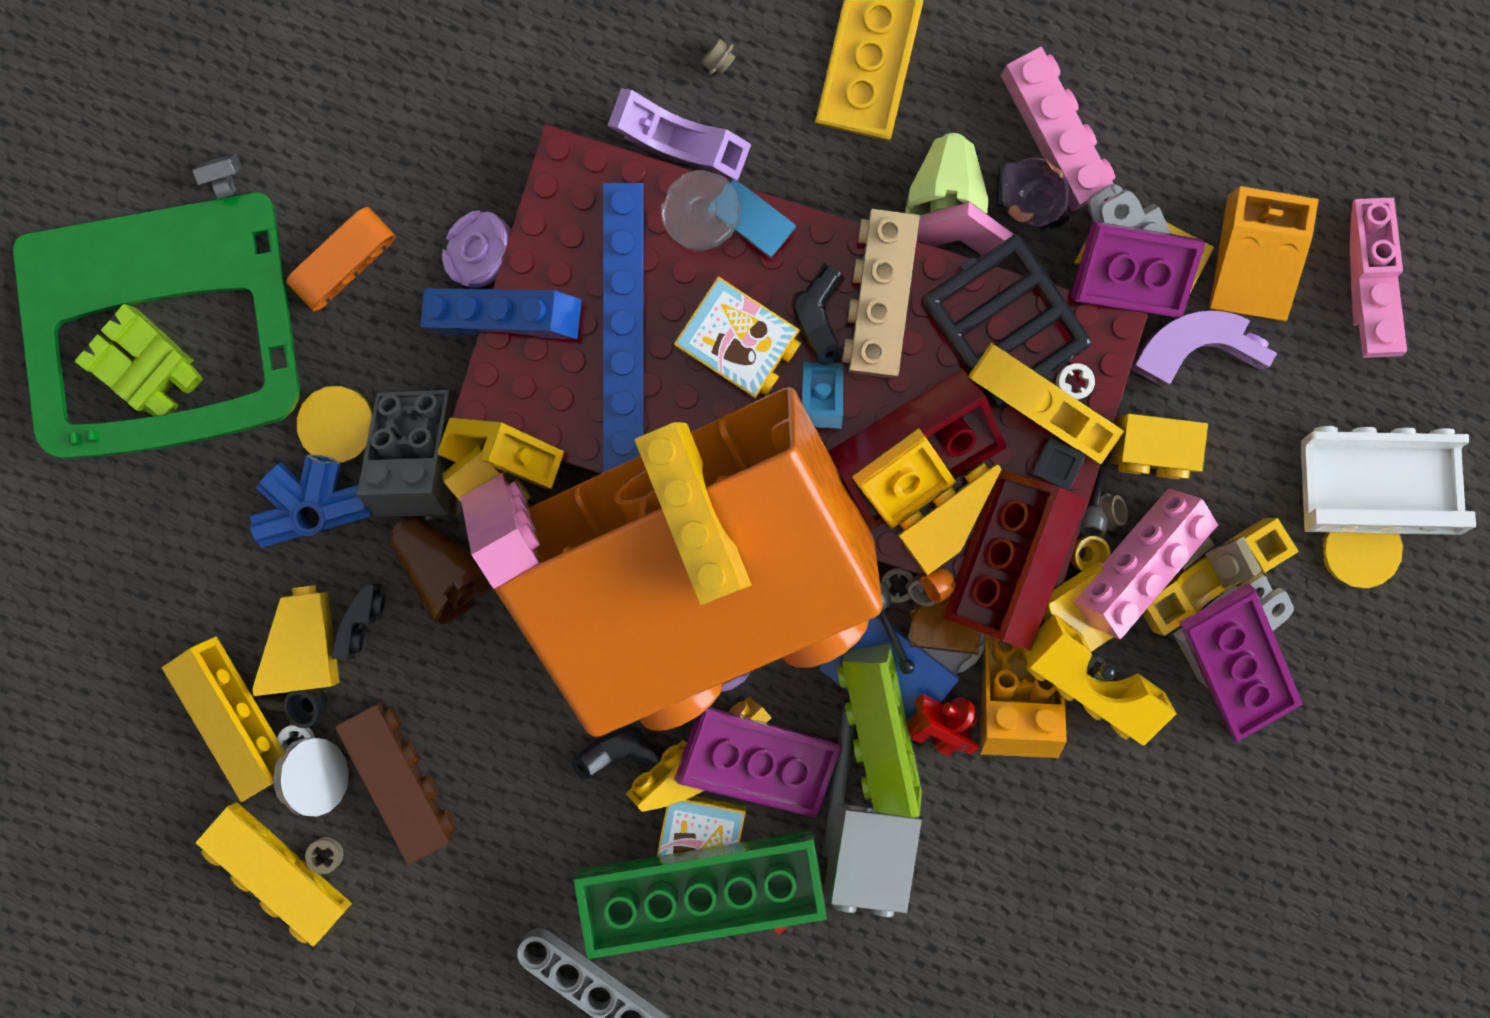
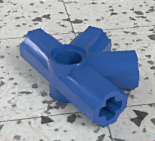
[250,454,373,548]

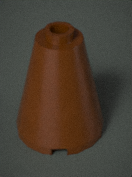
[390,518,491,625]

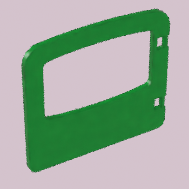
[13,193,300,460]

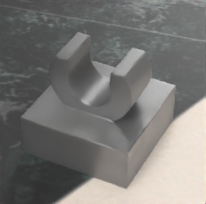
[192,153,241,199]

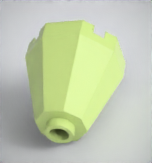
[905,133,989,215]

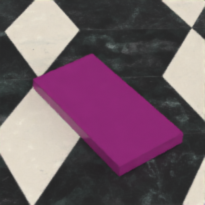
[1179,583,1303,743]
[674,707,842,818]

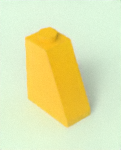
[252,585,340,696]

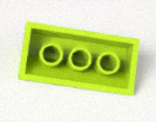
[837,643,922,818]

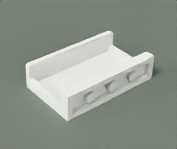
[1301,426,1476,535]

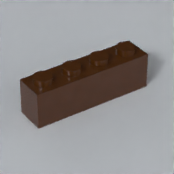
[335,701,456,866]

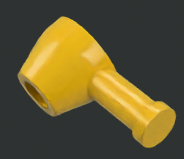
[1070,535,1111,572]

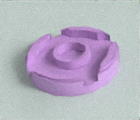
[442,210,511,288]

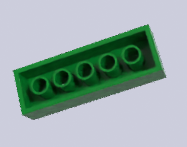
[574,831,827,959]

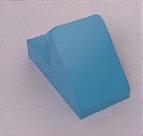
[801,362,843,429]

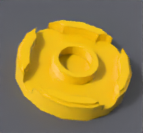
[297,386,373,463]
[1322,532,1403,588]

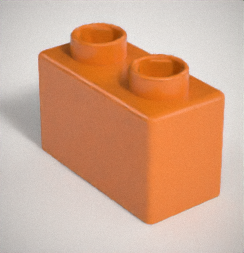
[494,387,883,737]

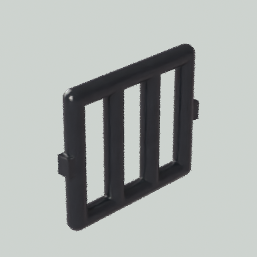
[922,234,1091,408]

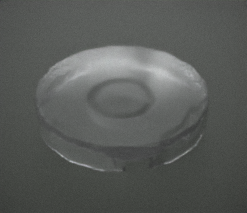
[661,170,741,251]

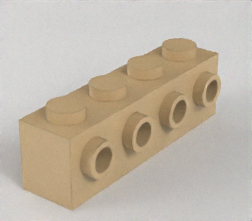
[842,209,920,379]

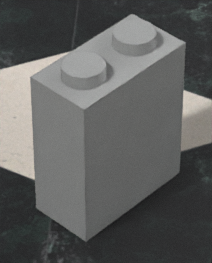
[823,803,922,917]

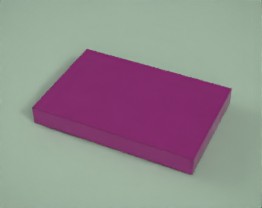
[1071,220,1206,318]

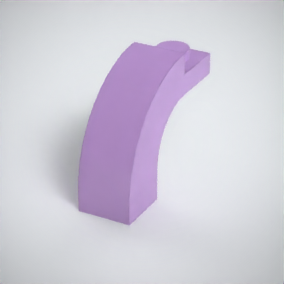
[607,88,751,181]
[1131,311,1277,387]

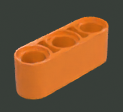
[286,207,396,312]

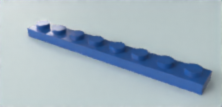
[603,183,644,473]

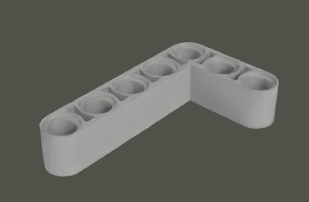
[517,928,670,1018]

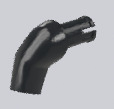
[791,263,845,365]
[571,725,665,779]

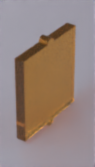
[909,595,981,655]

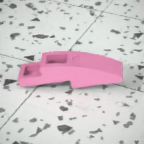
[1350,198,1407,358]

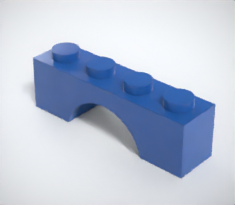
[420,288,582,339]

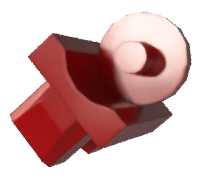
[906,694,979,757]

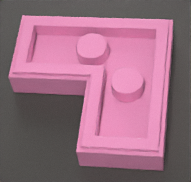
[916,202,1014,256]

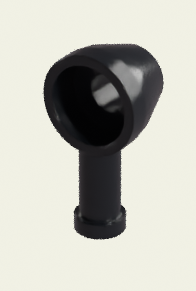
[254,688,328,728]

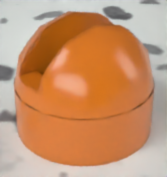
[921,568,955,604]

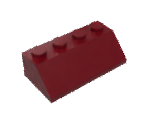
[828,369,1007,530]
[943,469,1087,651]

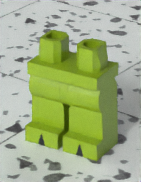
[75,304,203,416]

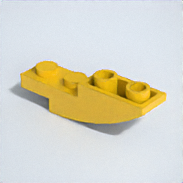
[968,343,1124,464]
[626,697,772,812]

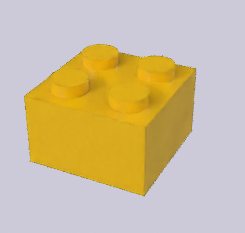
[1107,414,1208,479]

